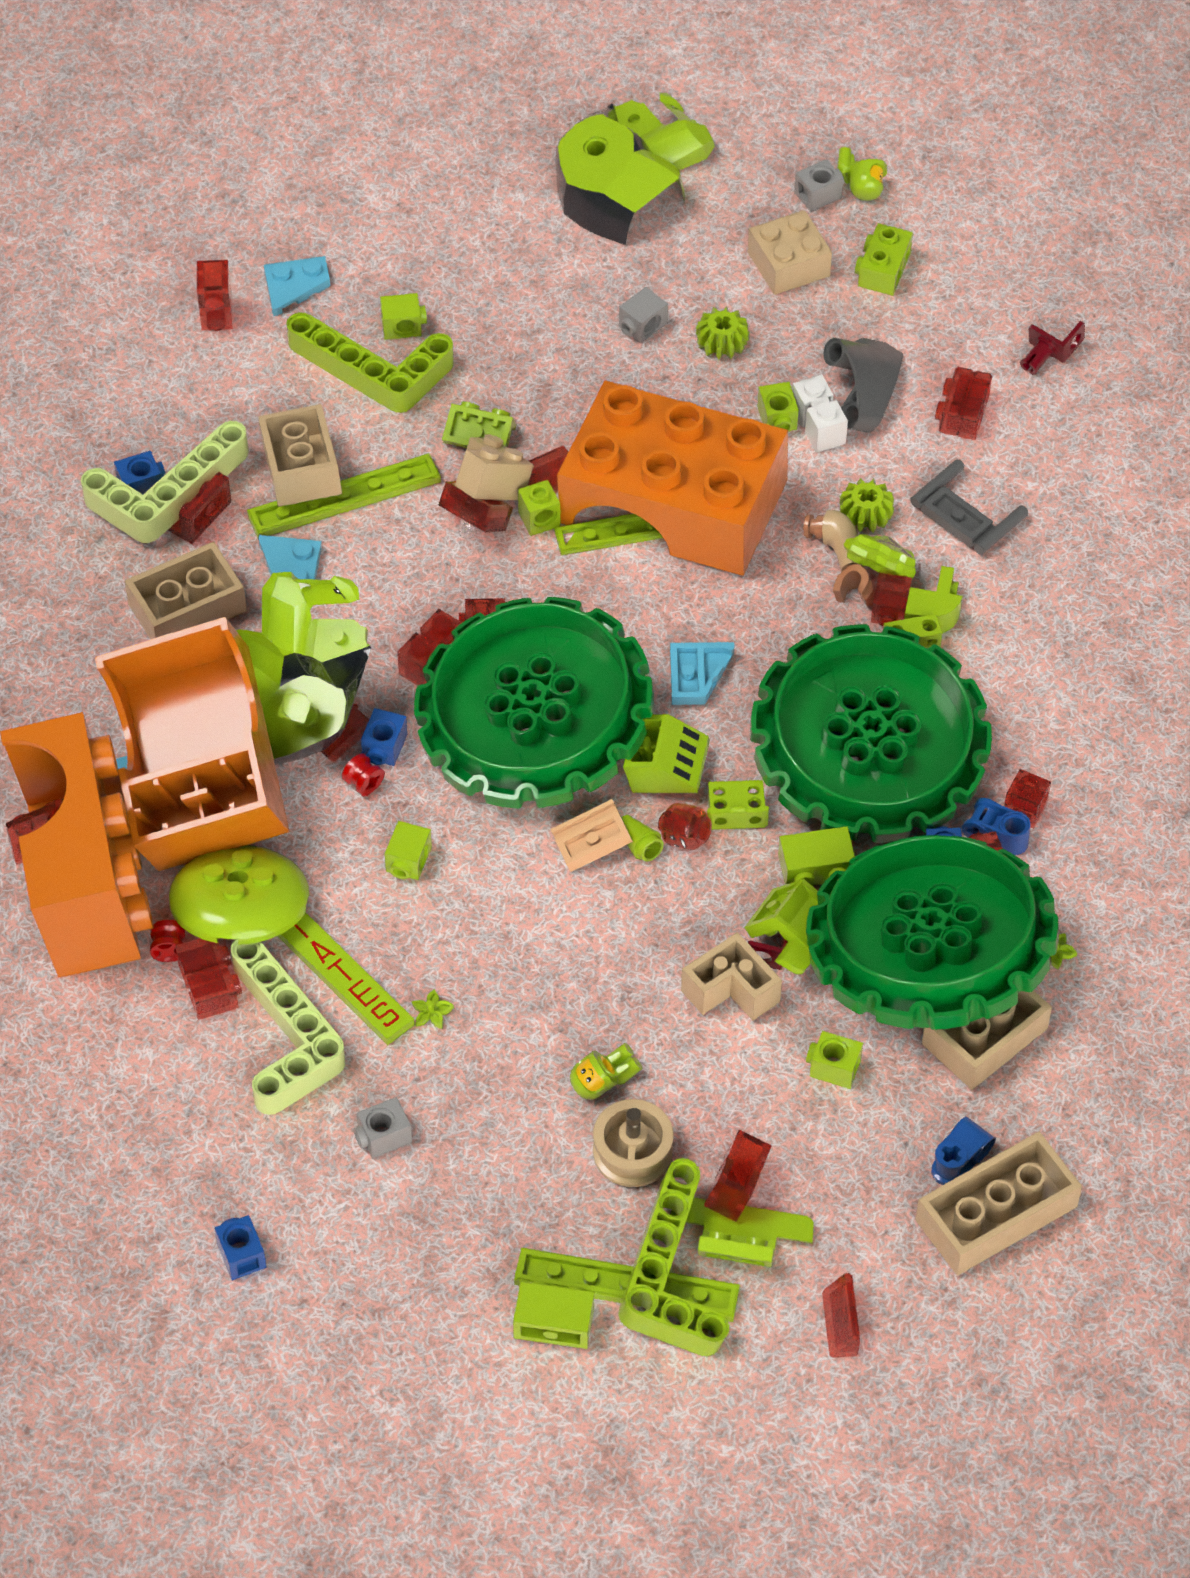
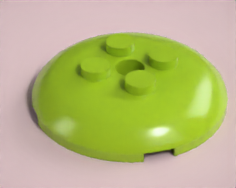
[169,845,309,945]

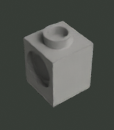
[794,159,844,212]
[619,287,668,343]
[353,1097,412,1158]

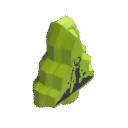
[843,534,916,583]

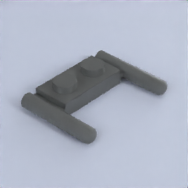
[910,459,1028,555]

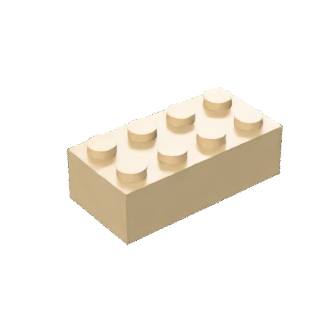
[915,1131,1082,1276]

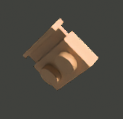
[550,799,633,872]

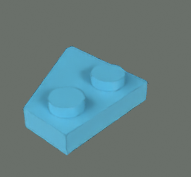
[264,256,330,316]
[258,535,322,580]
[670,642,735,705]

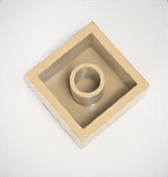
[748,210,832,295]

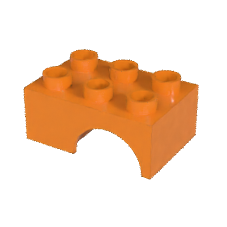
[557,380,788,576]
[95,617,290,871]
[0,712,154,977]

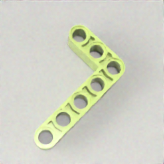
[81,421,249,543]
[231,939,345,1115]

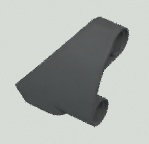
[823,338,903,433]

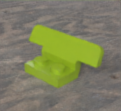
[744,879,818,975]
[670,1197,814,1268]

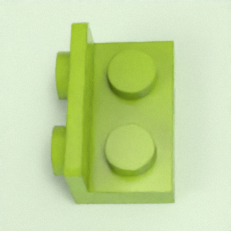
[442,401,517,448]

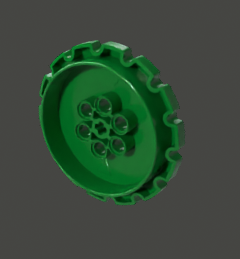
[414,597,654,809]
[750,624,992,843]
[806,835,1059,1030]

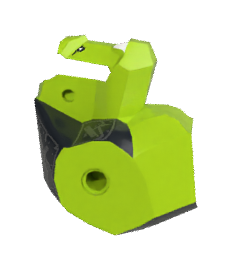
[555,93,715,245]
[236,572,371,765]

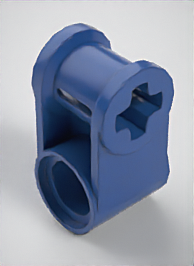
[961,798,1031,855]
[931,1116,996,1185]

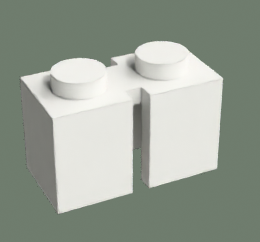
[792,375,848,453]

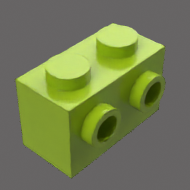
[854,223,913,296]
[778,826,855,886]
[513,1281,595,1349]

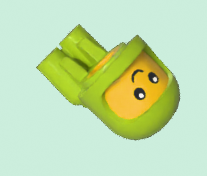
[837,147,888,201]
[570,1043,643,1100]

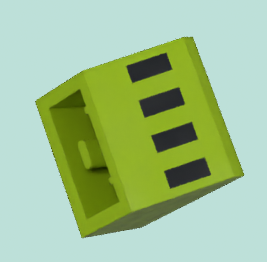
[623,714,710,793]

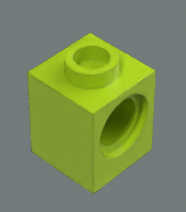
[380,293,427,340]
[757,382,799,432]
[518,480,560,536]
[384,821,432,880]
[806,1030,863,1089]

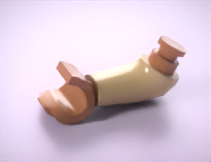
[803,510,876,607]

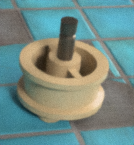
[593,1099,673,1187]

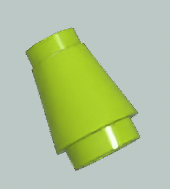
[621,815,664,862]

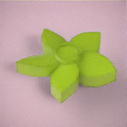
[1049,933,1077,969]
[411,989,454,1029]

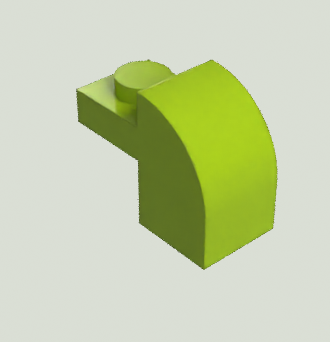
[904,566,963,633]

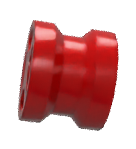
[341,753,385,797]
[150,920,185,962]

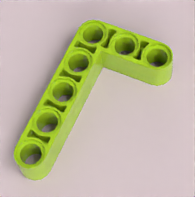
[286,312,454,413]
[618,1158,729,1356]

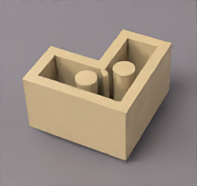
[455,434,534,501]
[681,932,782,1021]

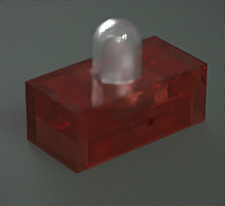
[438,481,514,540]

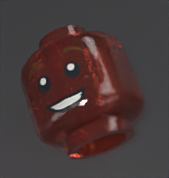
[658,802,712,850]

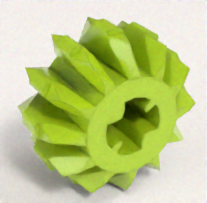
[696,306,749,360]
[839,478,894,533]

